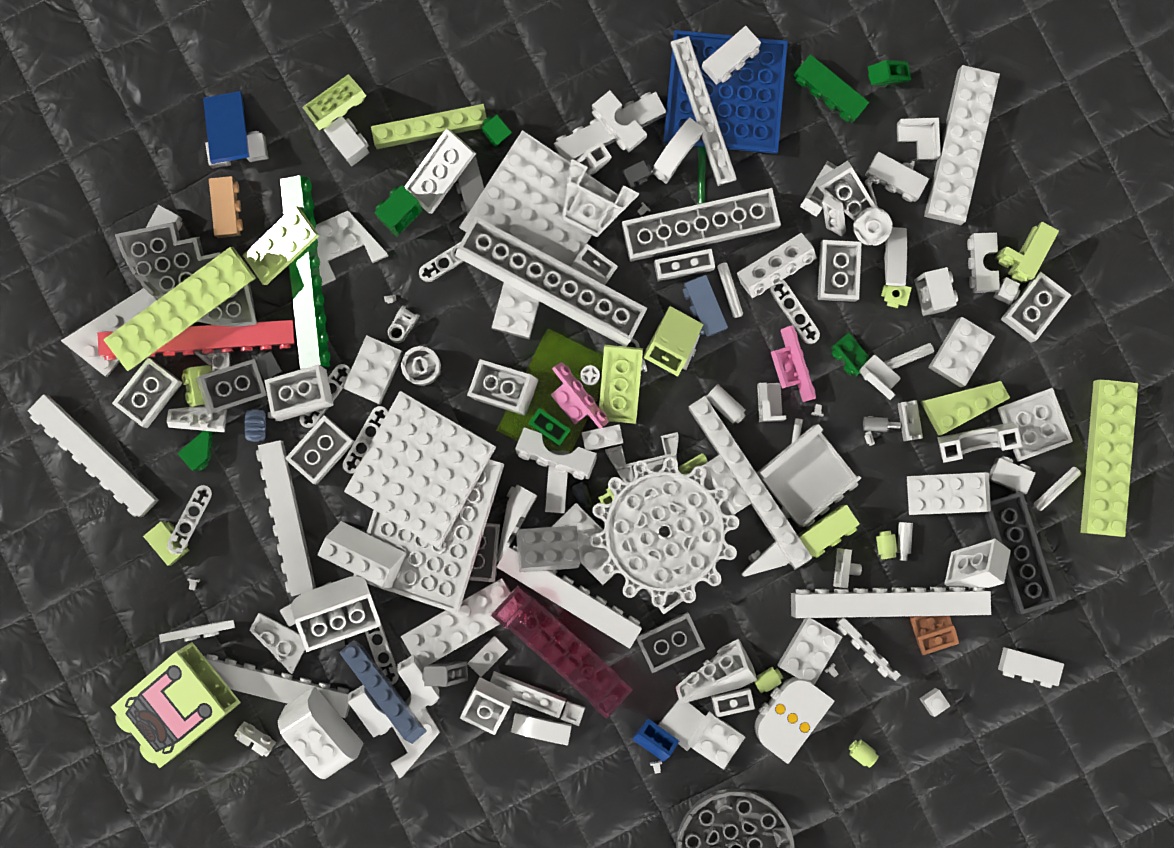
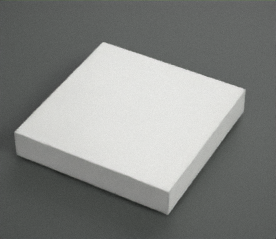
[658,699,706,751]

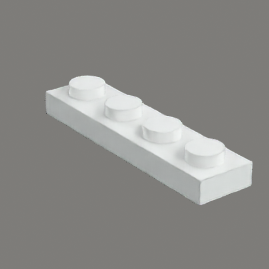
[490,671,566,718]

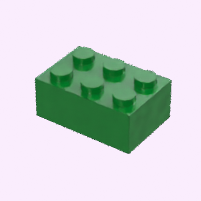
[374,185,423,237]

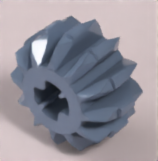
[245,409,266,442]

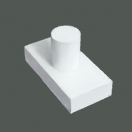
[833,548,862,588]

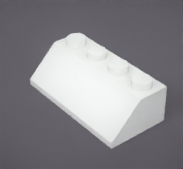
[318,521,407,588]

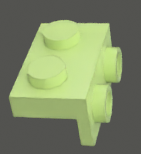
[182,365,212,407]

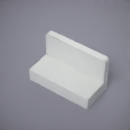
[859,355,901,400]

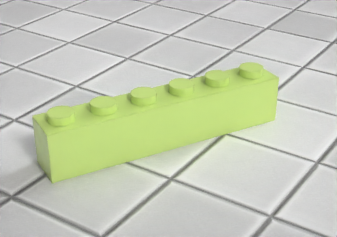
[371,104,487,149]

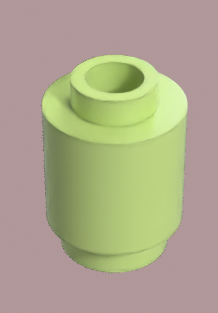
[876,531,898,559]
[754,667,783,693]
[849,740,879,768]

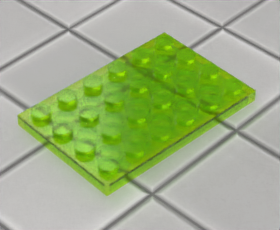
[496,328,603,453]

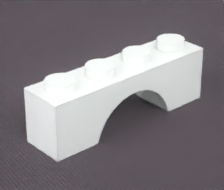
[516,427,597,480]

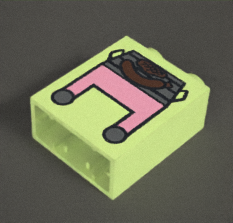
[111,642,241,768]

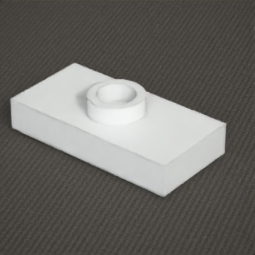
[467,636,508,677]

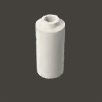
[706,384,746,424]

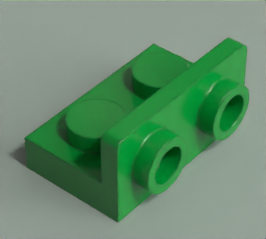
[831,333,870,377]

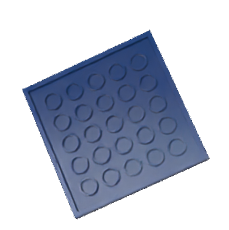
[663,30,788,154]

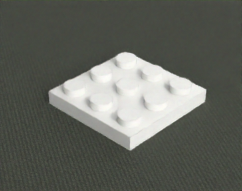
[997,388,1073,462]

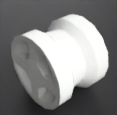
[581,365,600,385]

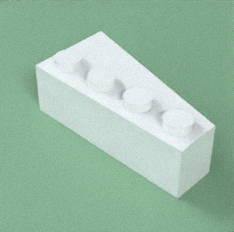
[815,161,876,221]

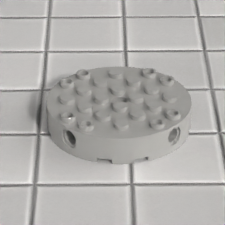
[676,788,794,848]

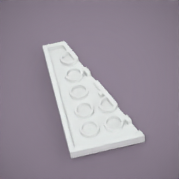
[61,288,157,377]

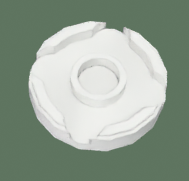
[853,207,892,246]

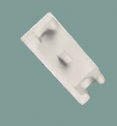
[898,400,923,441]

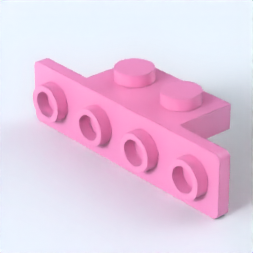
[771,325,816,402]
[551,362,609,428]

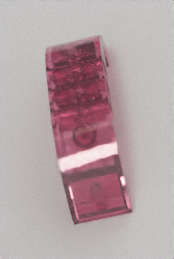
[491,586,633,719]

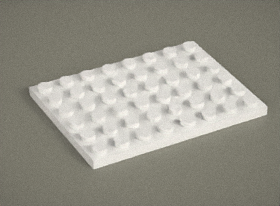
[353,459,504,613]

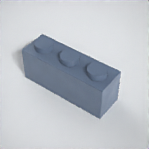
[682,275,728,338]

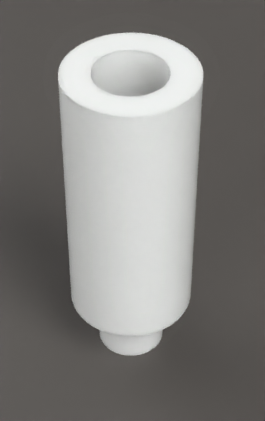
[897,522,913,561]

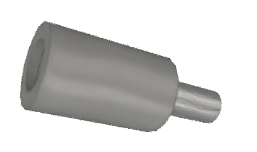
[863,416,901,432]

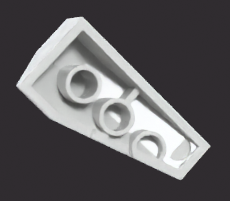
[497,485,537,563]
[676,639,757,704]

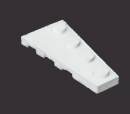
[836,617,901,680]

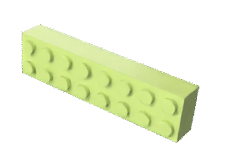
[103,247,256,371]
[1080,379,1138,537]

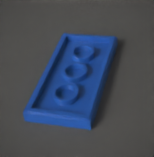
[203,91,250,164]

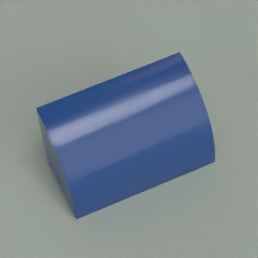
[632,719,679,762]

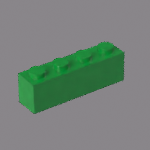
[794,54,869,123]

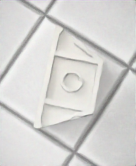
[159,620,235,642]

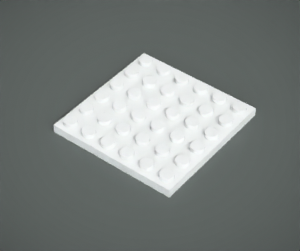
[459,130,618,266]
[344,391,496,549]

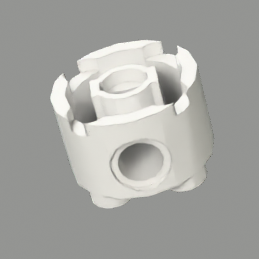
[401,346,441,386]

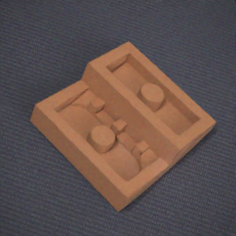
[909,616,959,655]

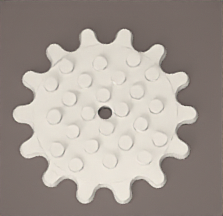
[590,457,739,607]

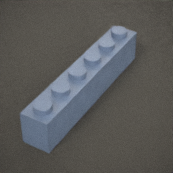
[339,640,427,744]

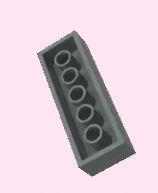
[984,492,1058,614]

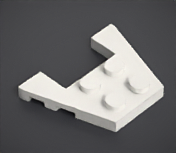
[562,159,639,237]
[315,211,388,286]
[605,432,679,483]
[391,707,440,779]

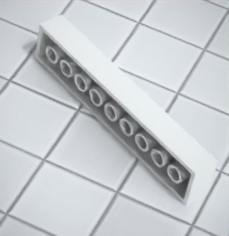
[455,216,647,347]
[791,586,991,618]

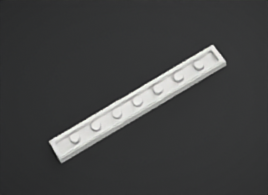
[671,36,737,186]

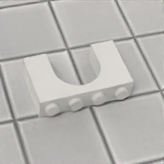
[937,422,1022,463]
[348,655,440,738]

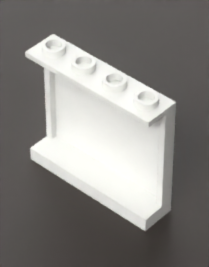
[756,424,861,528]

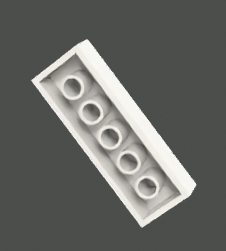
[401,577,522,668]

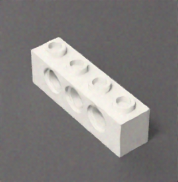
[737,233,817,298]

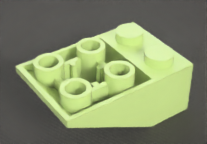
[642,306,703,376]

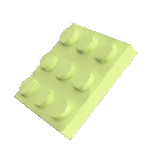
[302,74,366,130]

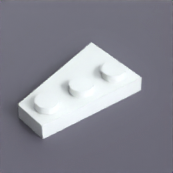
[167,405,227,432]
[250,613,305,674]

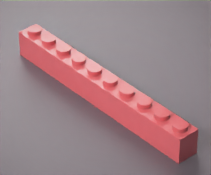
[97,320,296,360]

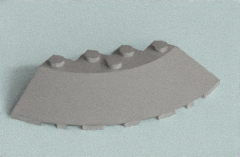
[115,222,257,327]

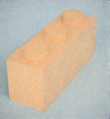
[209,176,243,238]

